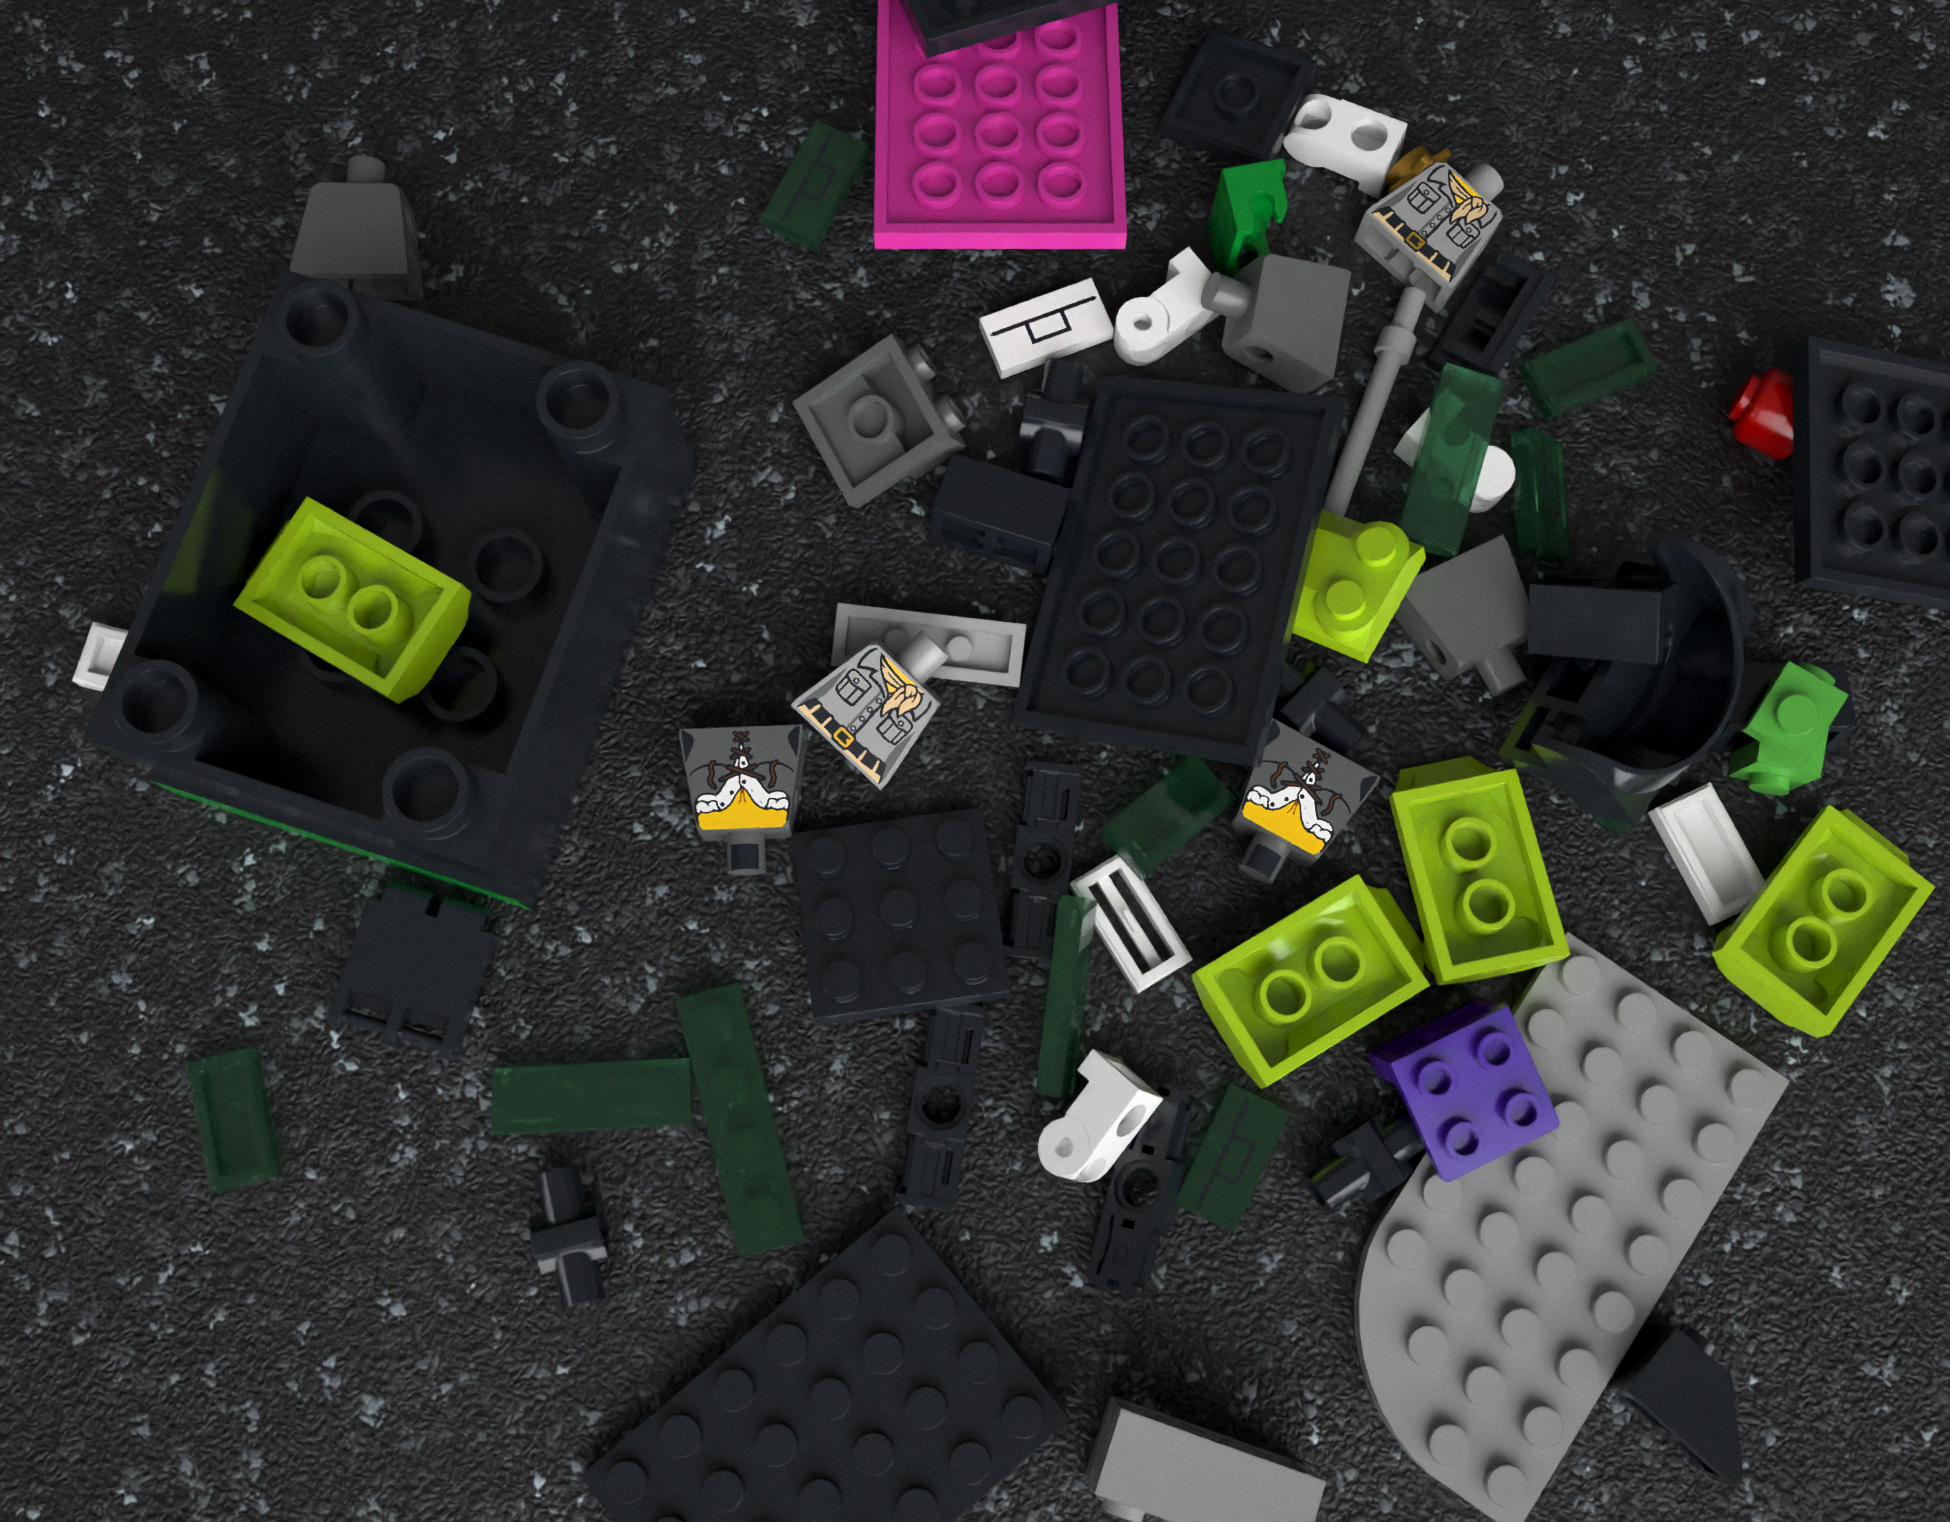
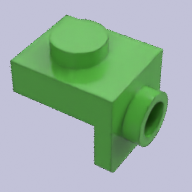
[1742,661,1849,765]
[1727,728,1829,796]

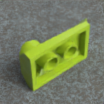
[233,496,472,704]
[1292,509,1426,664]
[1389,756,1570,985]
[1711,804,1935,1038]
[1191,874,1430,1089]

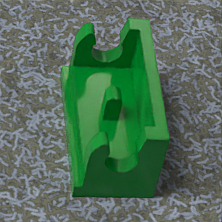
[1207,158,1288,278]

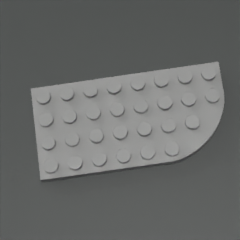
[1354,932,1790,1522]

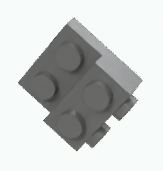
[792,334,967,509]

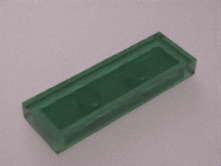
[1396,362,1506,559]
[1036,895,1097,1098]
[492,1058,694,1136]

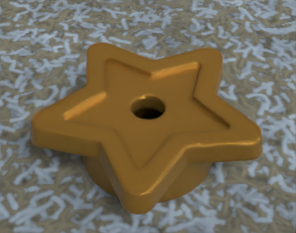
[1385,146,1452,194]

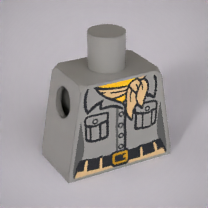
[1354,162,1504,314]
[791,630,949,790]

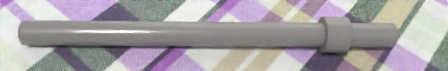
[1322,287,1426,517]

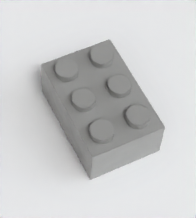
[1085,1394,1326,1522]

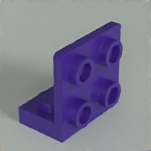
[1366,996,1560,1182]

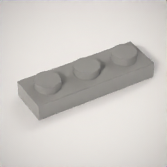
[831,603,1026,687]

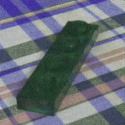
[675,982,806,1258]

